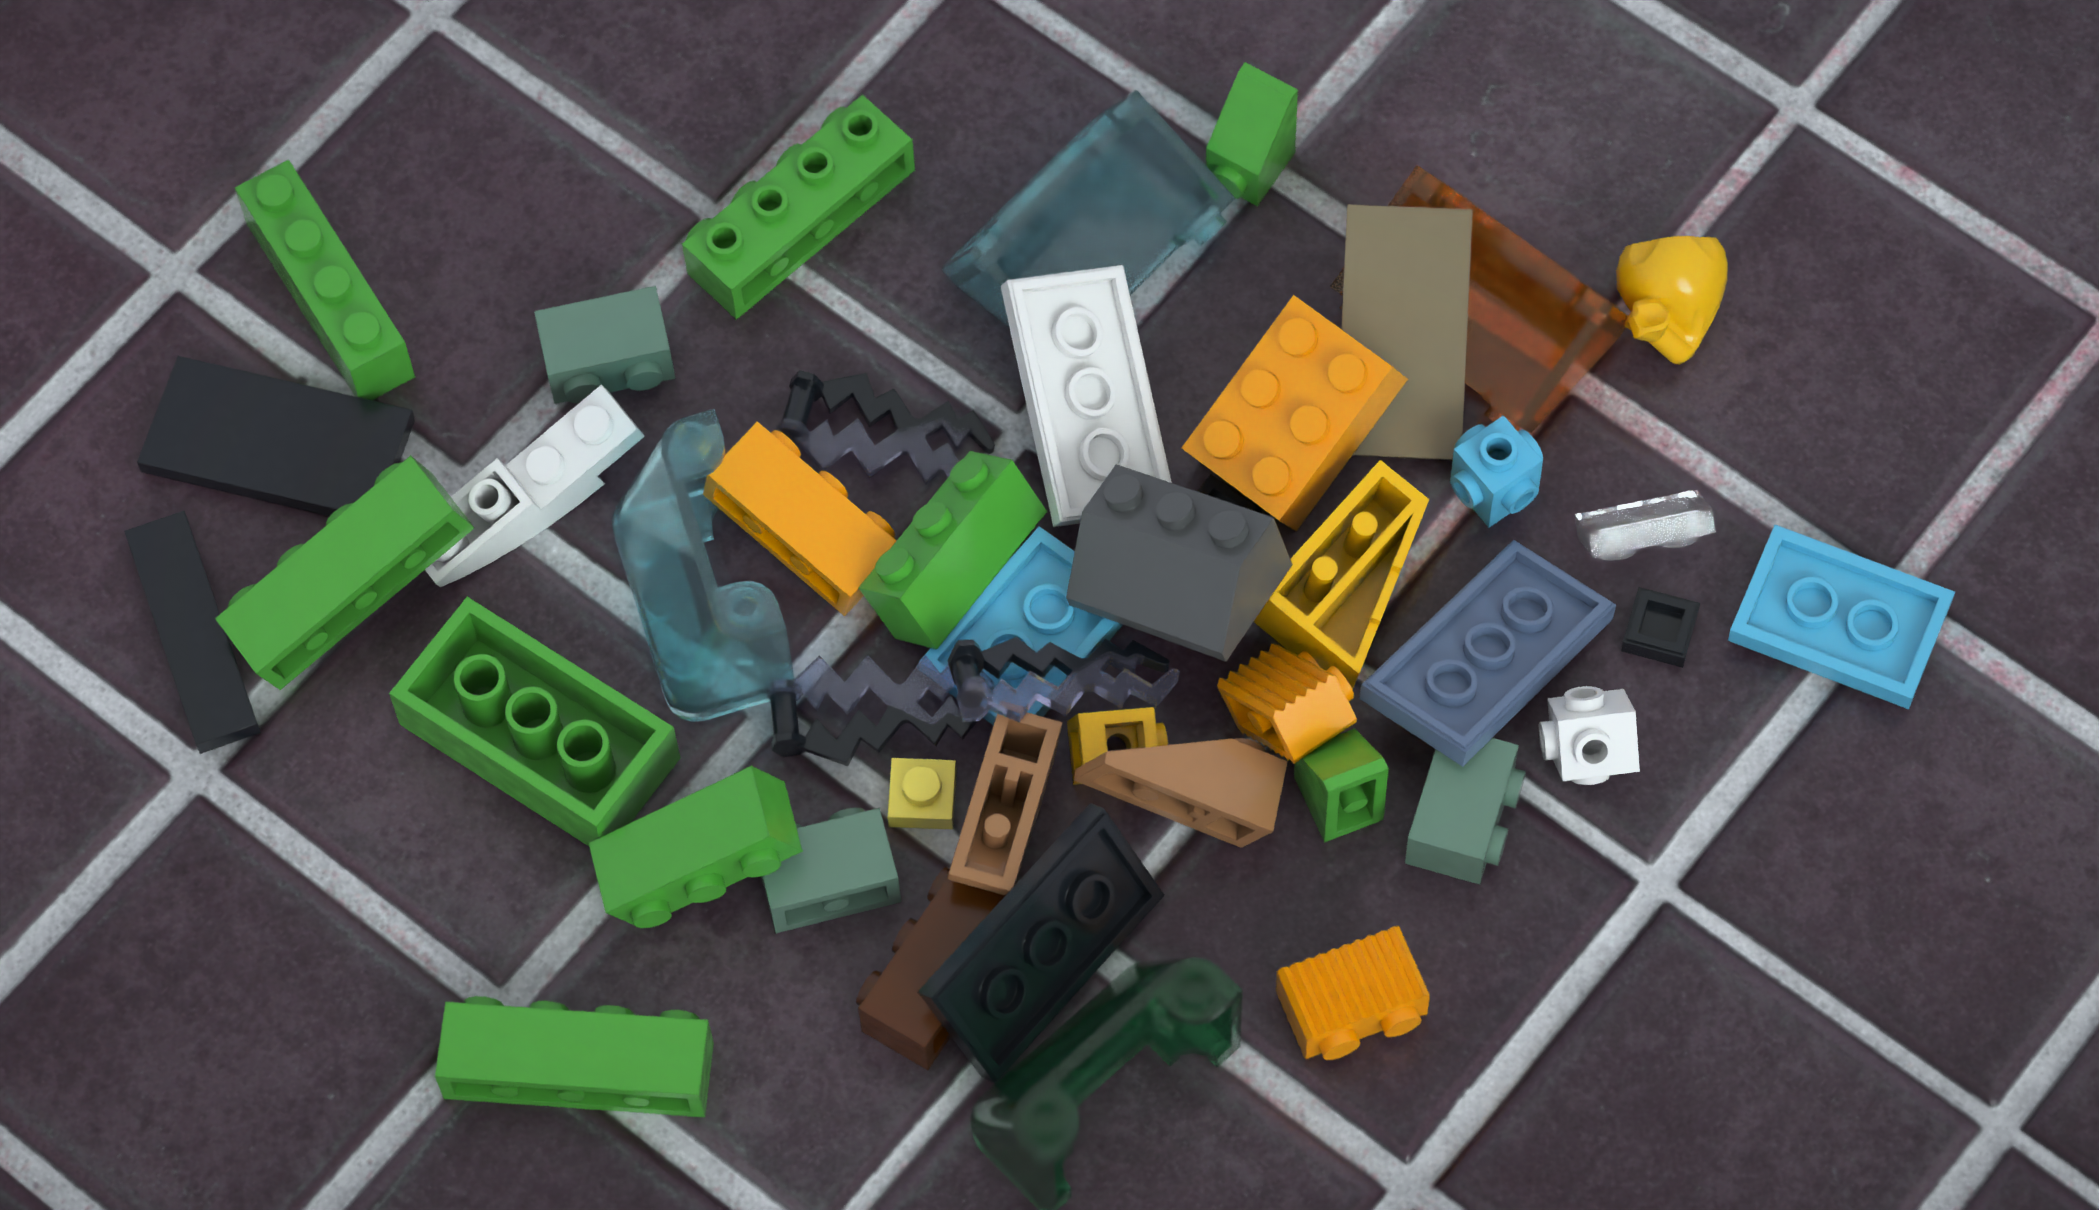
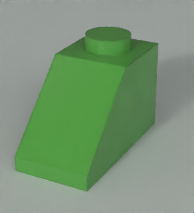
[1206,62,1298,206]
[1294,729,1389,843]

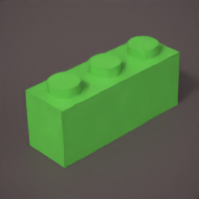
[859,451,1047,649]
[589,766,803,928]

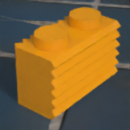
[1217,643,1357,764]
[1276,926,1430,1060]

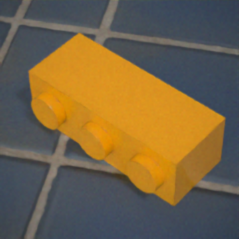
[703,422,896,616]

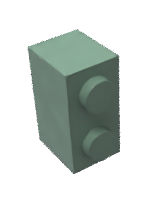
[534,286,676,404]
[1405,738,1526,885]
[761,808,901,934]

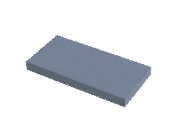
[1359,540,1616,767]

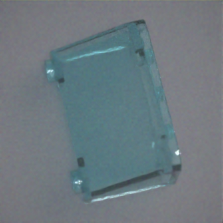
[941,90,1236,328]
[612,408,797,722]

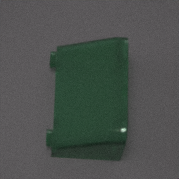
[970,957,1242,1210]

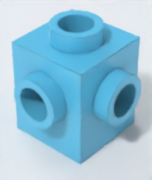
[1450,415,1543,528]

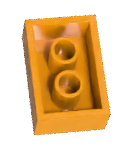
[1182,295,1408,531]

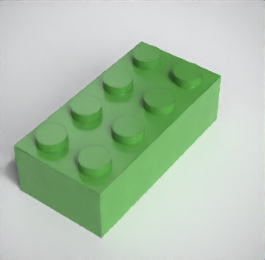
[389,597,681,846]

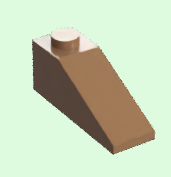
[948,705,1062,896]
[1074,738,1288,848]

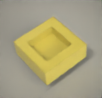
[887,758,957,829]

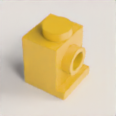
[1067,707,1168,785]

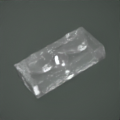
[1575,490,1716,560]

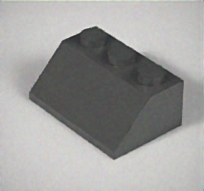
[1066,464,1293,661]

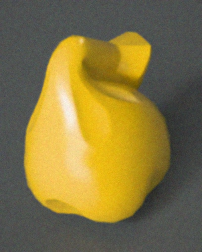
[1616,236,1728,364]

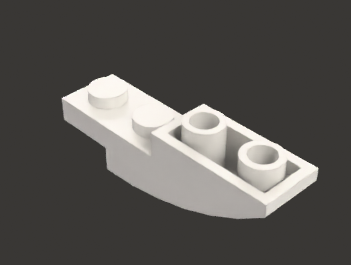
[425,384,645,587]

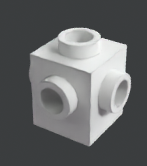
[1539,686,1640,785]

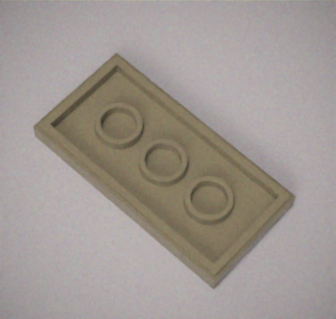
[1341,204,1473,460]

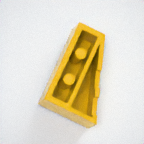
[1254,460,1429,690]

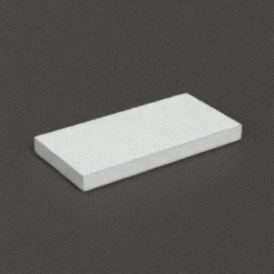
[1000,265,1172,527]

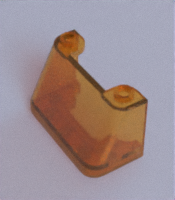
[1330,165,1629,433]

